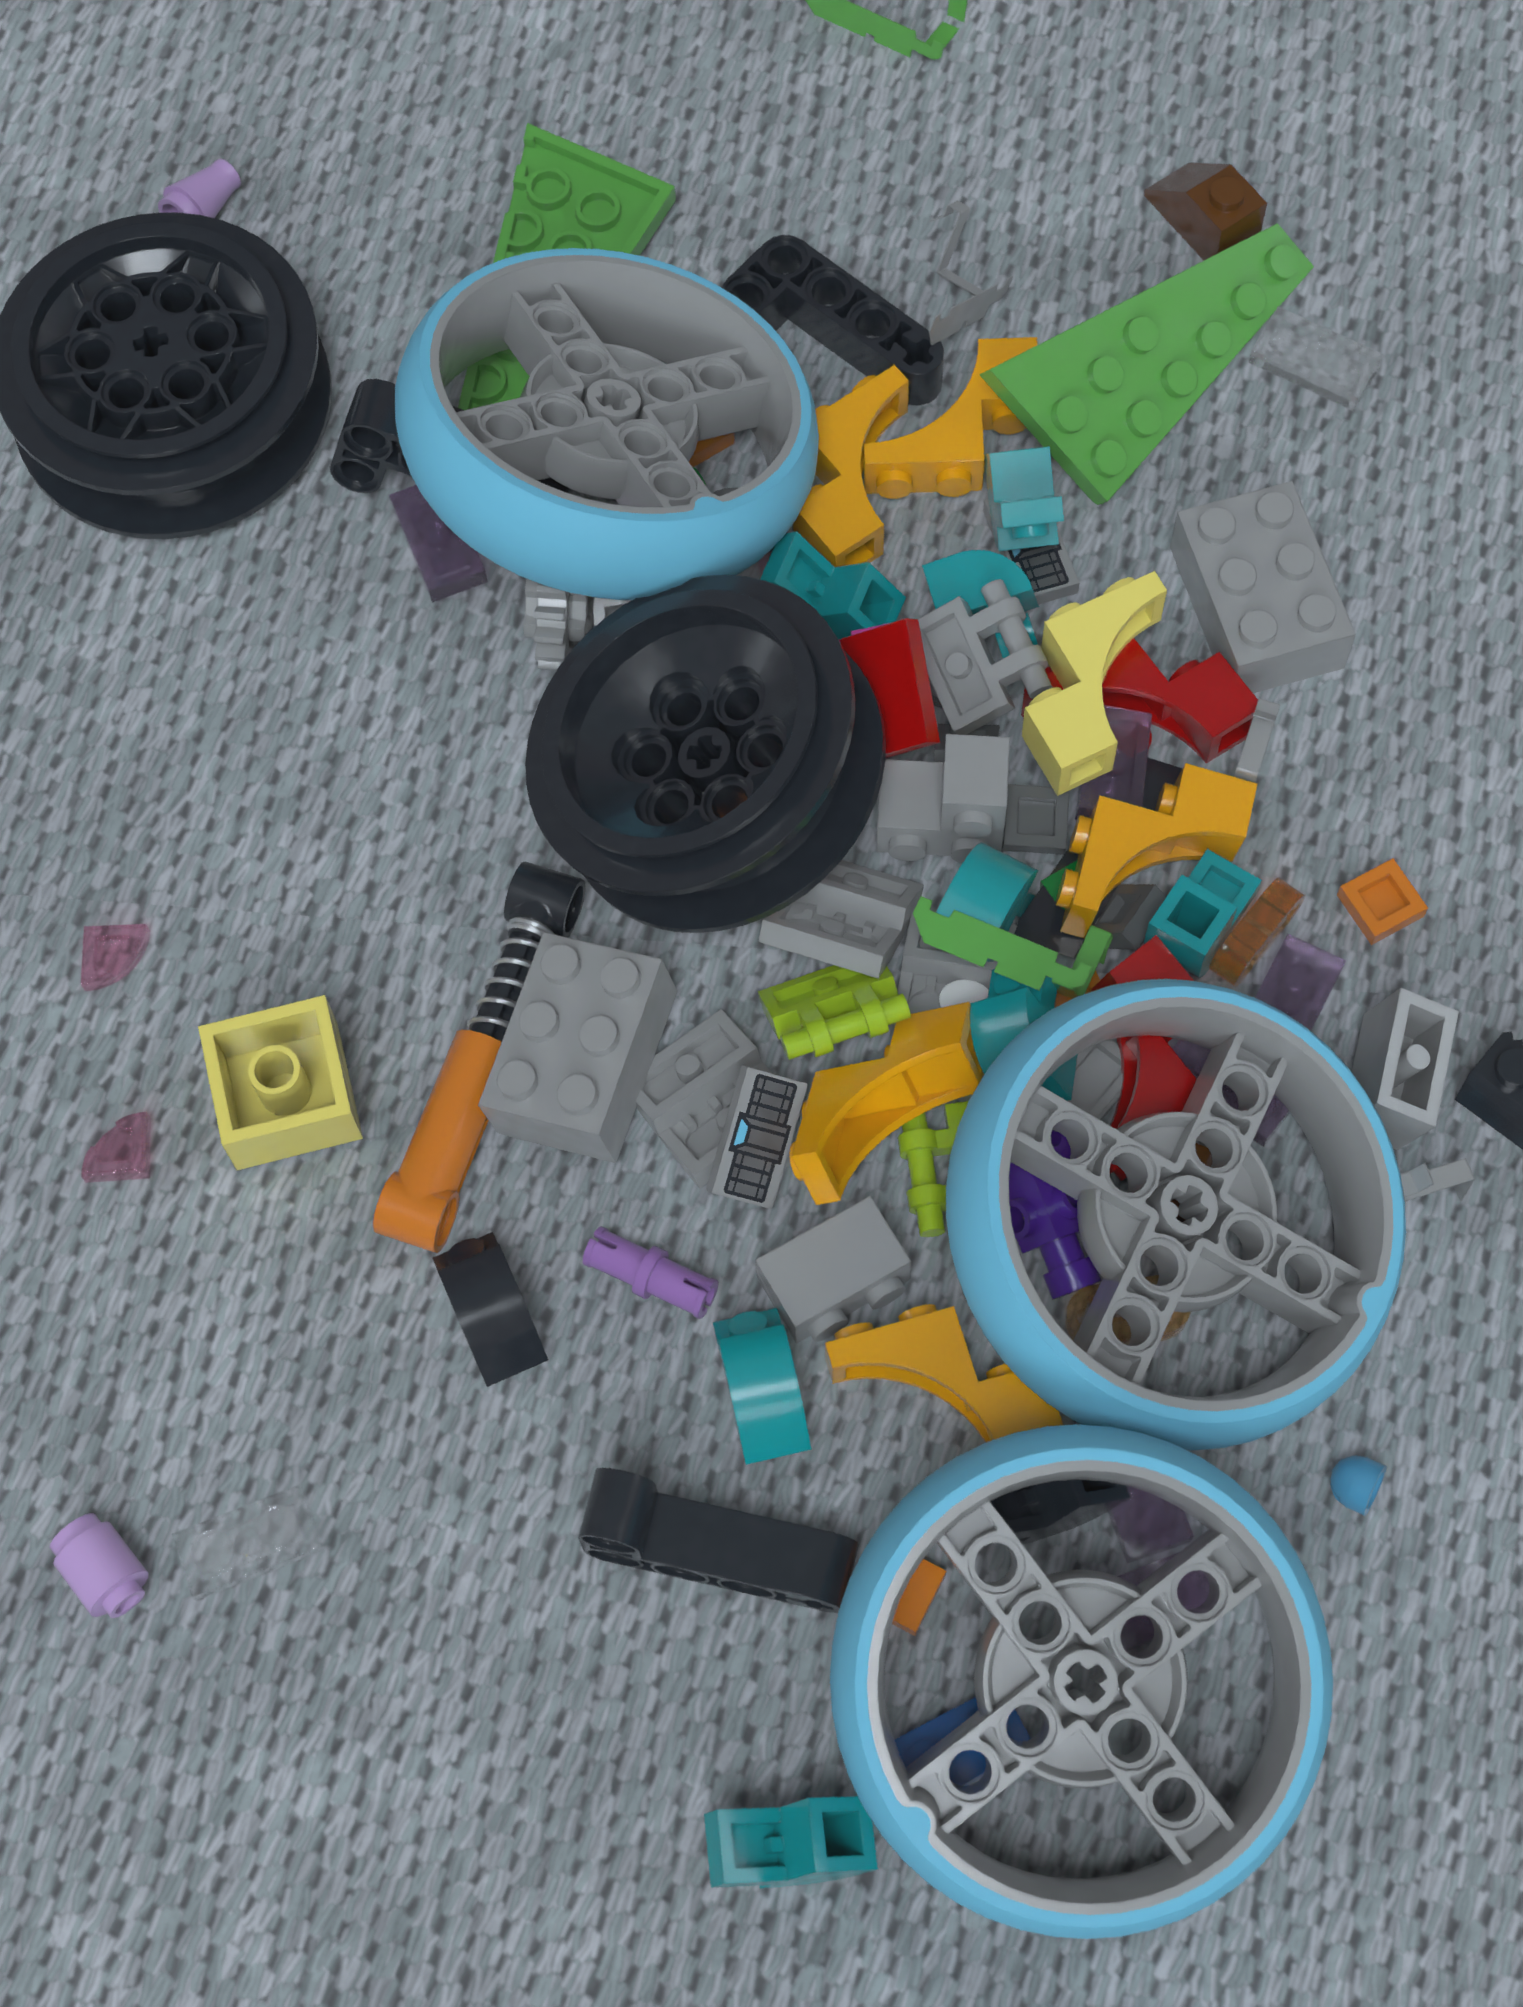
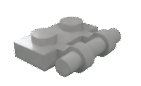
[918,579,1053,735]

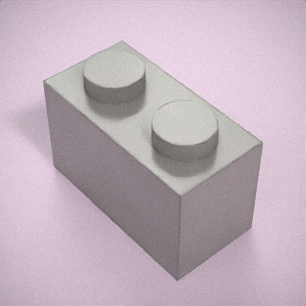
[1352,988,1459,1150]
[755,1196,911,1344]

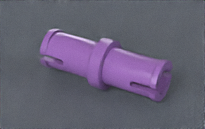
[583,1226,719,1319]

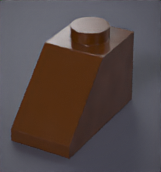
[1144,162,1267,261]

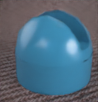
[1330,1455,1387,1516]

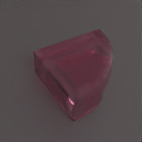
[81,924,150,991]
[81,1111,151,1183]

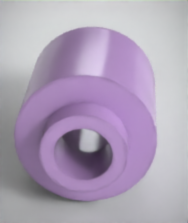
[50,1513,149,1618]

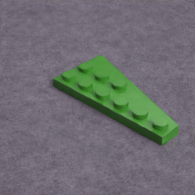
[458,123,676,410]
[979,223,1314,505]

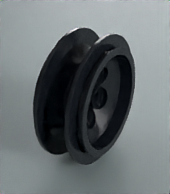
[0,212,332,539]
[525,575,886,933]

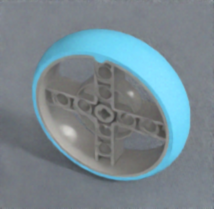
[395,248,819,600]
[946,979,1406,1450]
[830,1425,1333,1939]

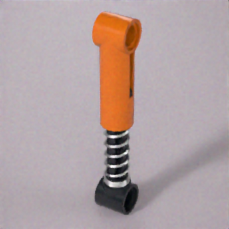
[373,861,586,1253]

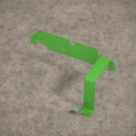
[805,0,968,60]
[913,896,1113,999]

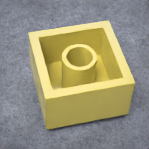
[198,995,363,1170]

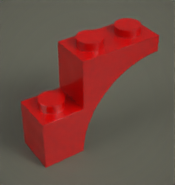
[1021,638,1258,764]
[1091,935,1197,1181]

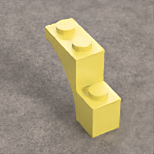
[1022,571,1167,796]

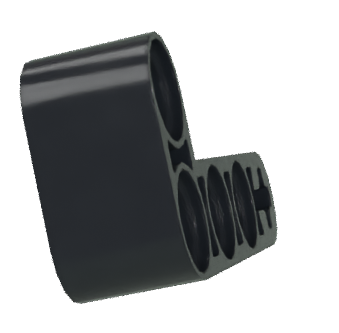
[721,235,944,406]
[330,379,570,493]
[578,1468,859,1613]

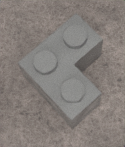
[877,734,1010,863]

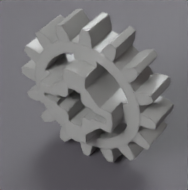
[523,579,594,671]

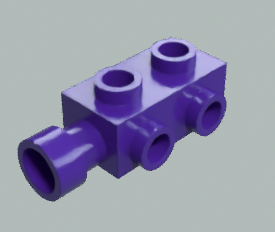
[1009,1130,1102,1300]

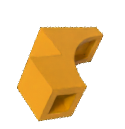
[864,337,1038,499]
[793,365,909,567]
[1055,763,1258,938]
[789,1002,984,1205]
[825,1304,1064,1443]

